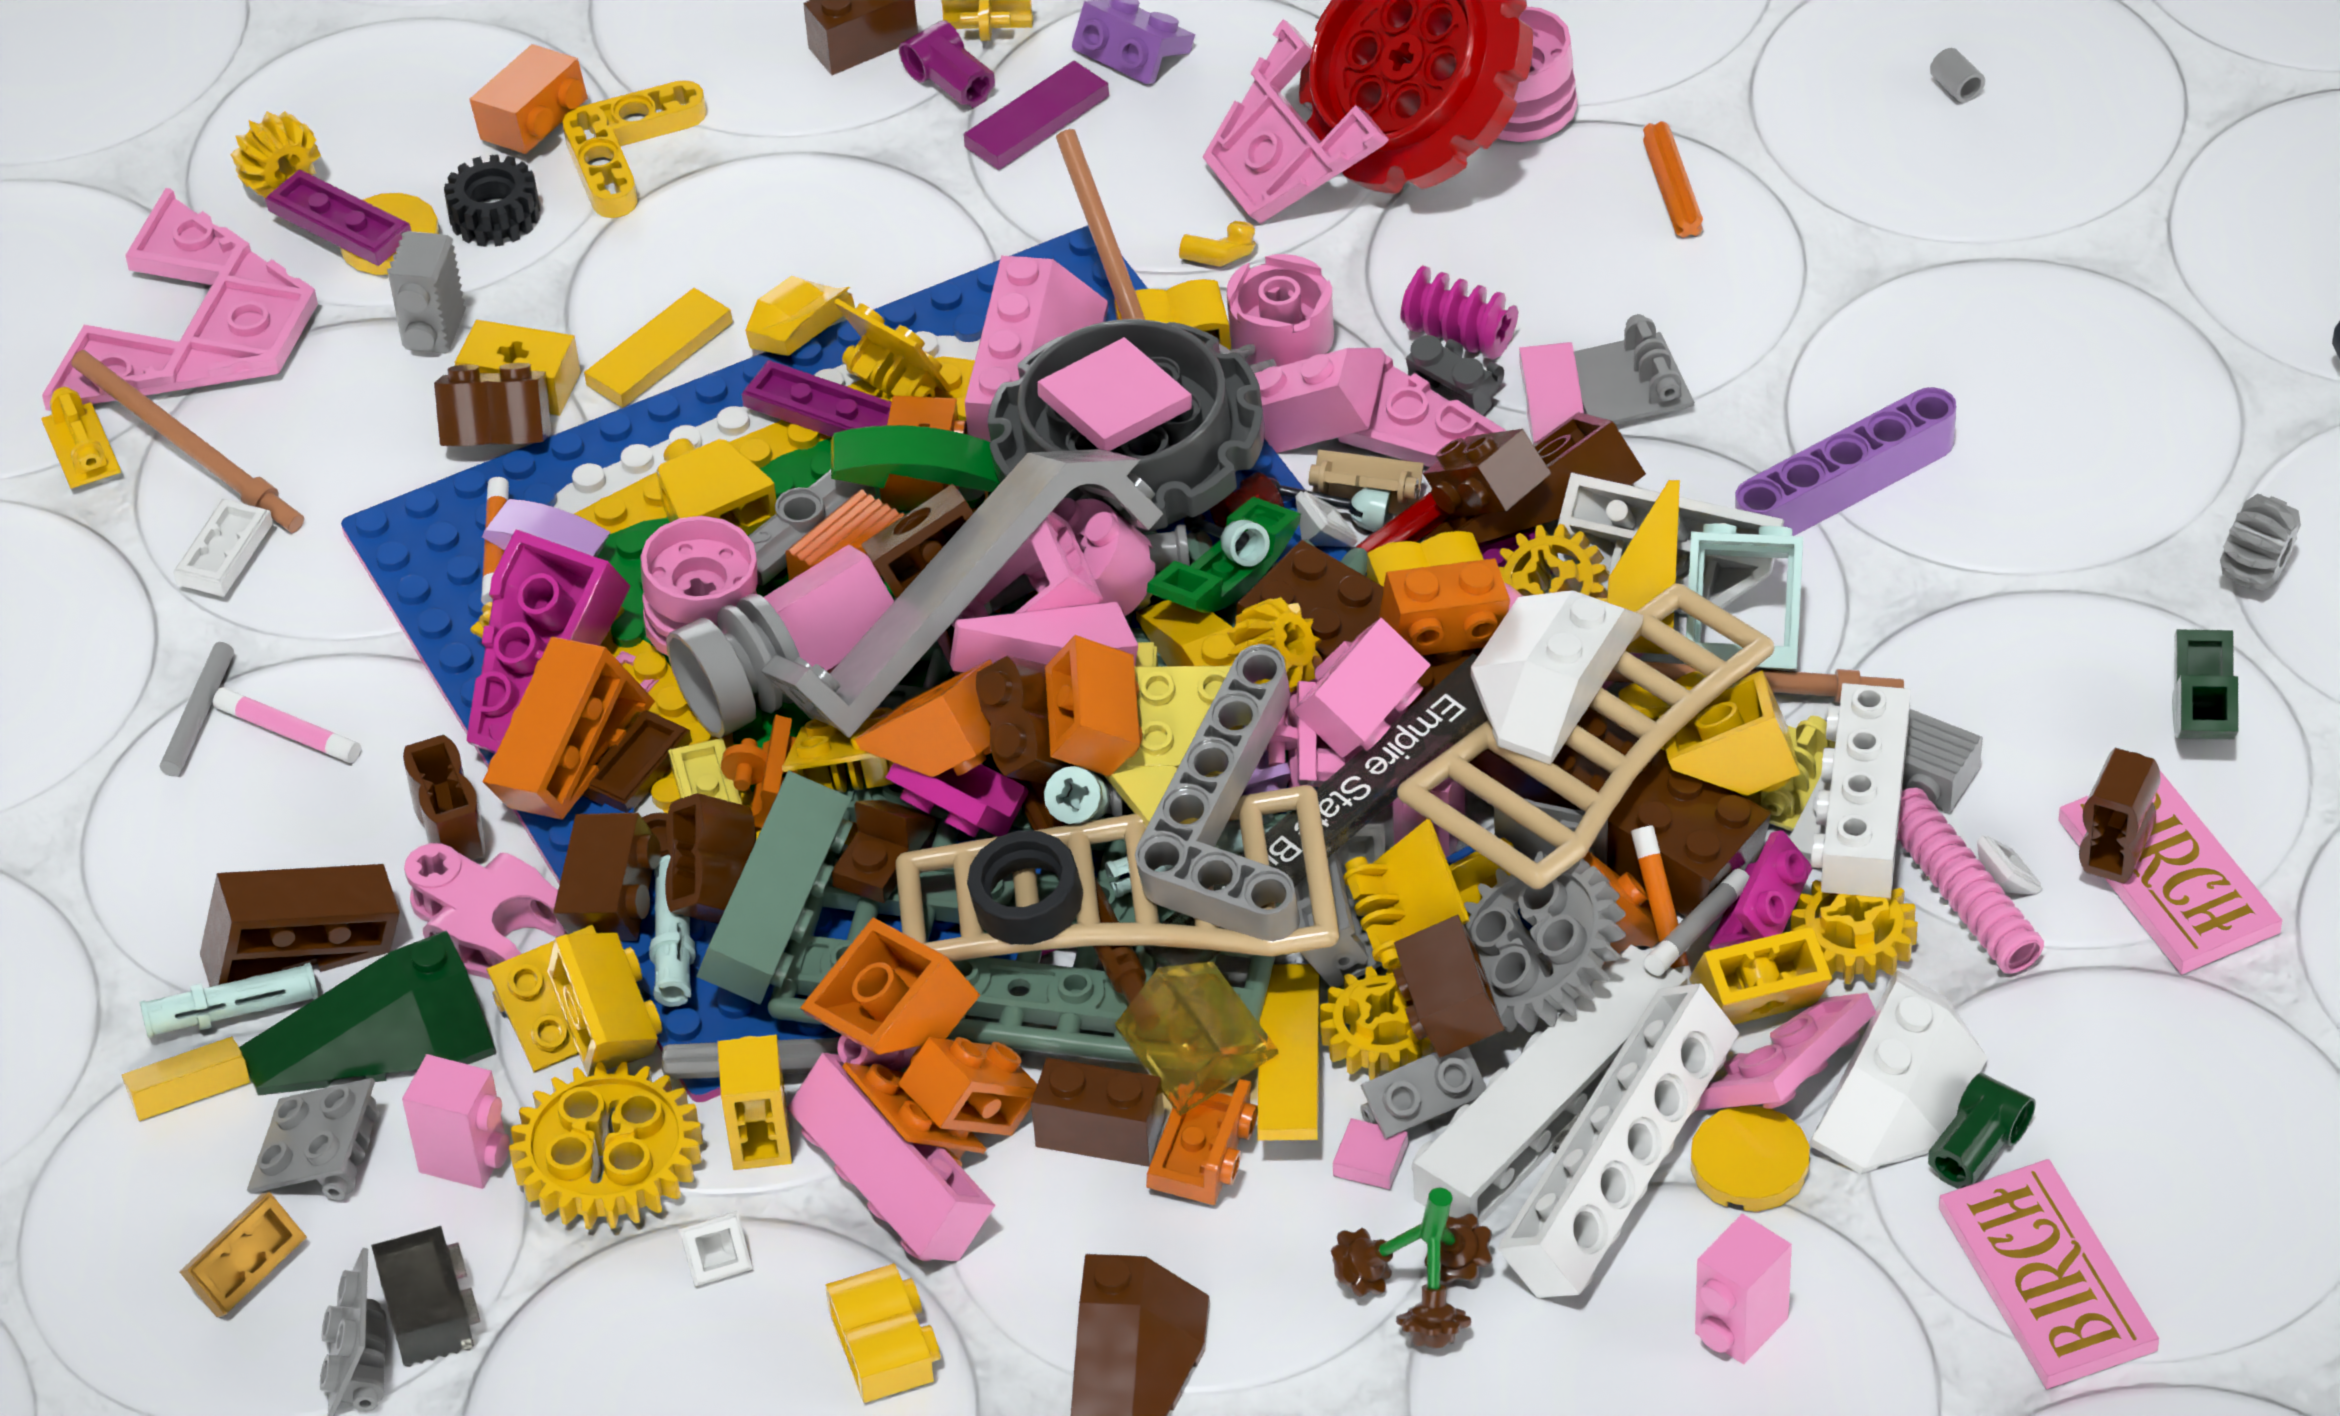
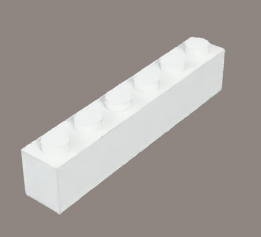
[1412,944,1688,1225]

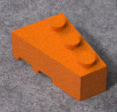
[482,636,655,820]

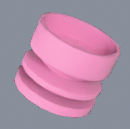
[1497,7,1578,142]
[641,516,758,656]

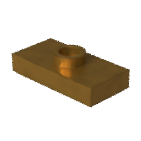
[179,1192,307,1317]

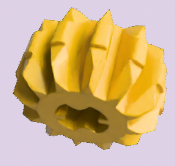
[230,111,321,198]
[1227,597,1323,692]

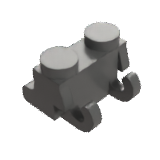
[1406,335,1504,415]

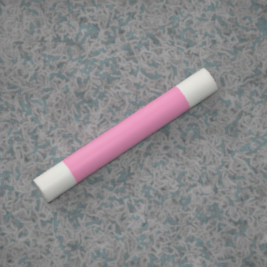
[213,687,361,763]

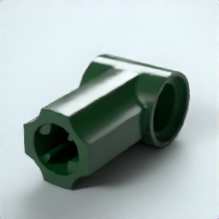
[1928,1072,2036,1189]

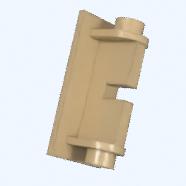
[1308,449,1424,514]

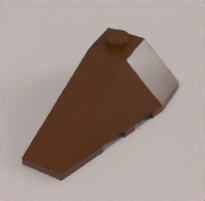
[1423,412,1646,544]
[1070,1254,1210,1416]

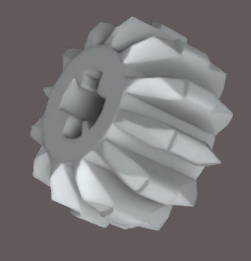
[2220,493,2301,591]

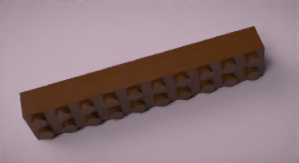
[1234,540,1771,917]

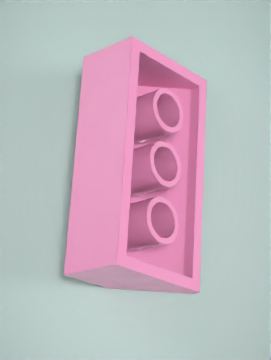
[964,255,1108,442]

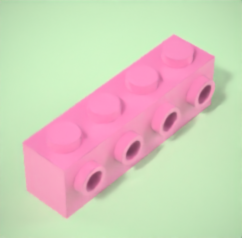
[787,1053,995,1262]

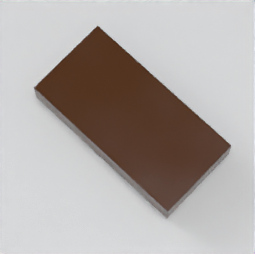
[582,710,692,813]

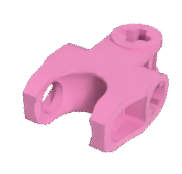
[404,843,567,980]

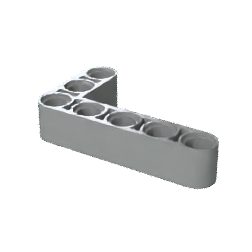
[1135,644,1300,942]

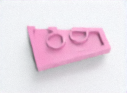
[1338,355,1506,467]
[1695,993,1876,1111]

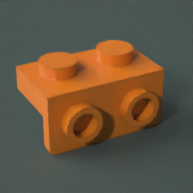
[1146,1078,1258,1206]

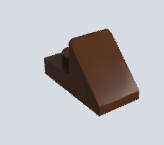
[831,800,936,904]

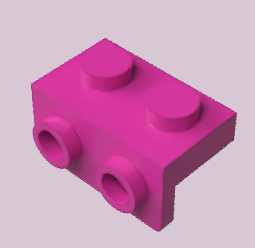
[886,763,1029,838]
[1708,830,1813,950]

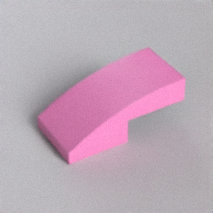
[1519,342,1584,444]

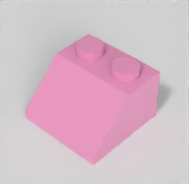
[1255,348,1386,453]

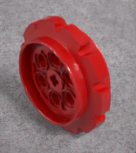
[1299,0,1533,193]

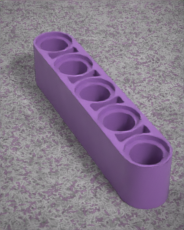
[1735,387,1957,536]

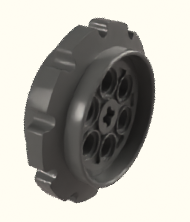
[987,319,1265,533]

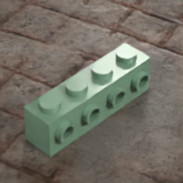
[696,770,853,1004]

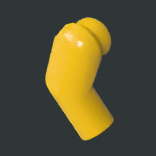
[1179,221,1256,266]

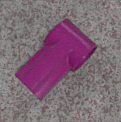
[899,20,995,109]

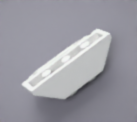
[1558,473,1784,615]
[1470,590,1643,765]
[1809,970,1988,1174]

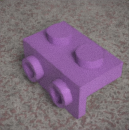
[1072,0,1196,84]

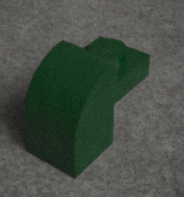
[2172,629,2238,740]

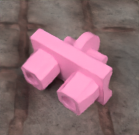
[1265,681,1345,788]

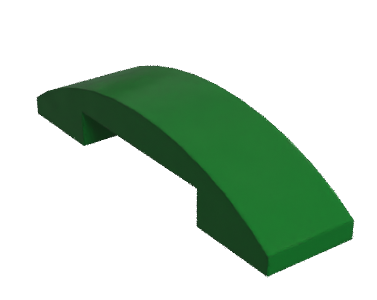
[831,425,1000,497]
[1147,497,1301,613]

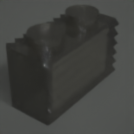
[371,1225,480,1367]

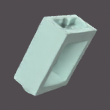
[1684,523,1803,672]

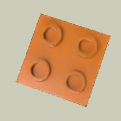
[842,1062,987,1167]

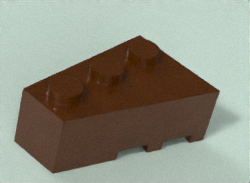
[200,864,400,987]

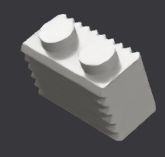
[387,231,466,353]
[1902,709,1983,813]

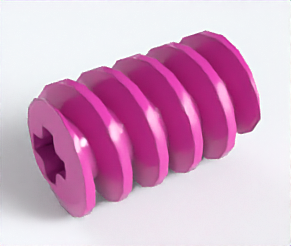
[1400,265,1519,360]

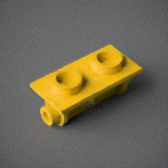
[41,387,121,489]

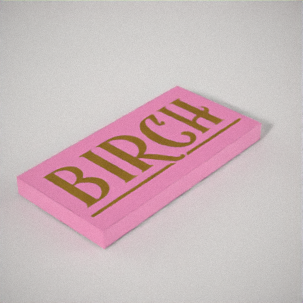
[2058,771,2282,975]
[1939,1159,2159,1389]

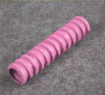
[1897,788,2044,974]

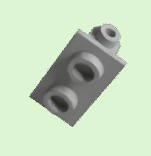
[1360,1046,1487,1139]

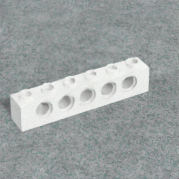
[1497,983,1739,1298]

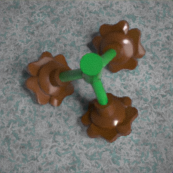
[1331,1187,1492,1348]

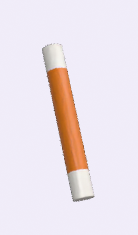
[481,477,509,605]
[1631,826,1691,985]

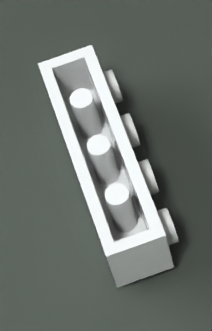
[1811,683,1911,898]

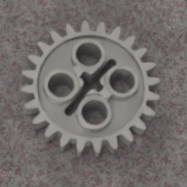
[1464,851,1626,1032]

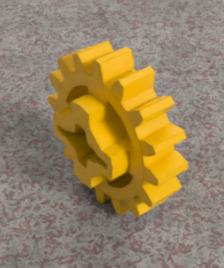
[1499,524,1610,598]
[1791,880,1918,984]
[1320,966,1436,1080]

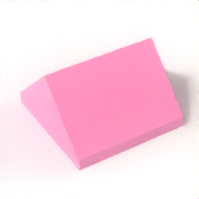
[763,544,895,674]

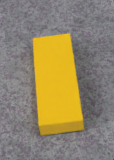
[584,287,733,408]

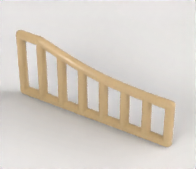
[1397,583,1775,889]
[895,785,1339,962]

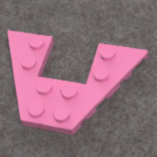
[42,188,318,411]

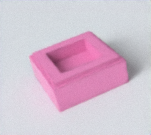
[1333,1118,1408,1189]

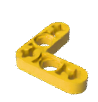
[563,80,706,218]

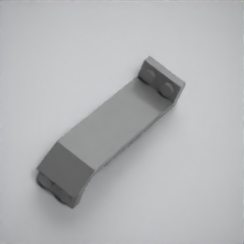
[761,449,1164,738]

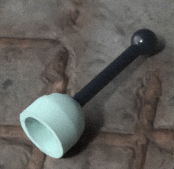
[1259,478,1391,532]
[1184,513,1270,567]

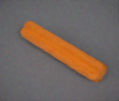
[1643,121,1703,238]

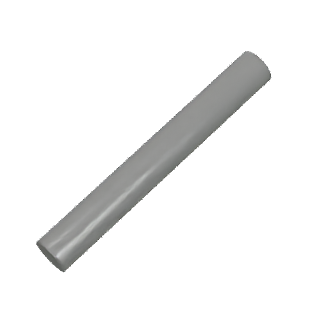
[159,642,234,776]

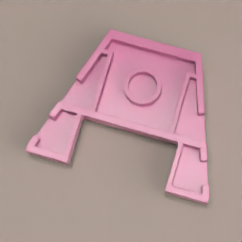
[1203,19,1389,223]

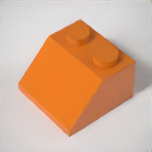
[855,659,993,777]
[800,917,980,1055]

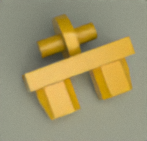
[941,0,1033,41]

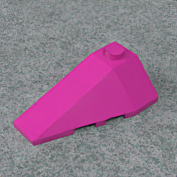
[466,529,631,754]

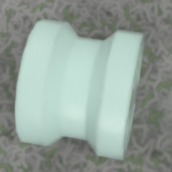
[1044,766,1110,825]

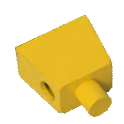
[657,438,776,535]

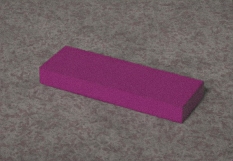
[963,60,1109,170]
[265,169,412,266]
[742,360,892,437]

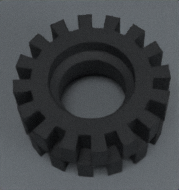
[444,155,541,247]

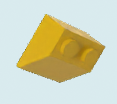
[1658,670,1801,796]
[548,933,662,1077]

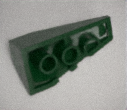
[239,931,496,1096]

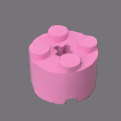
[1227,254,1334,367]
[1024,498,1155,616]

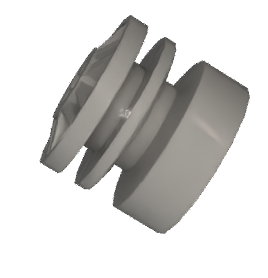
[666,593,800,739]

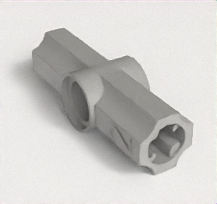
[748,470,875,588]

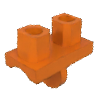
[721,714,797,828]

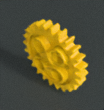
[509,1062,703,1229]

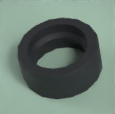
[967,831,1083,945]

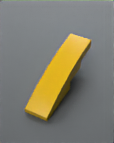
[1257,964,1320,1141]

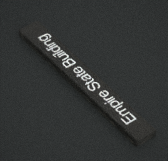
[1144,653,1488,983]

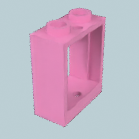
[951,511,1103,628]

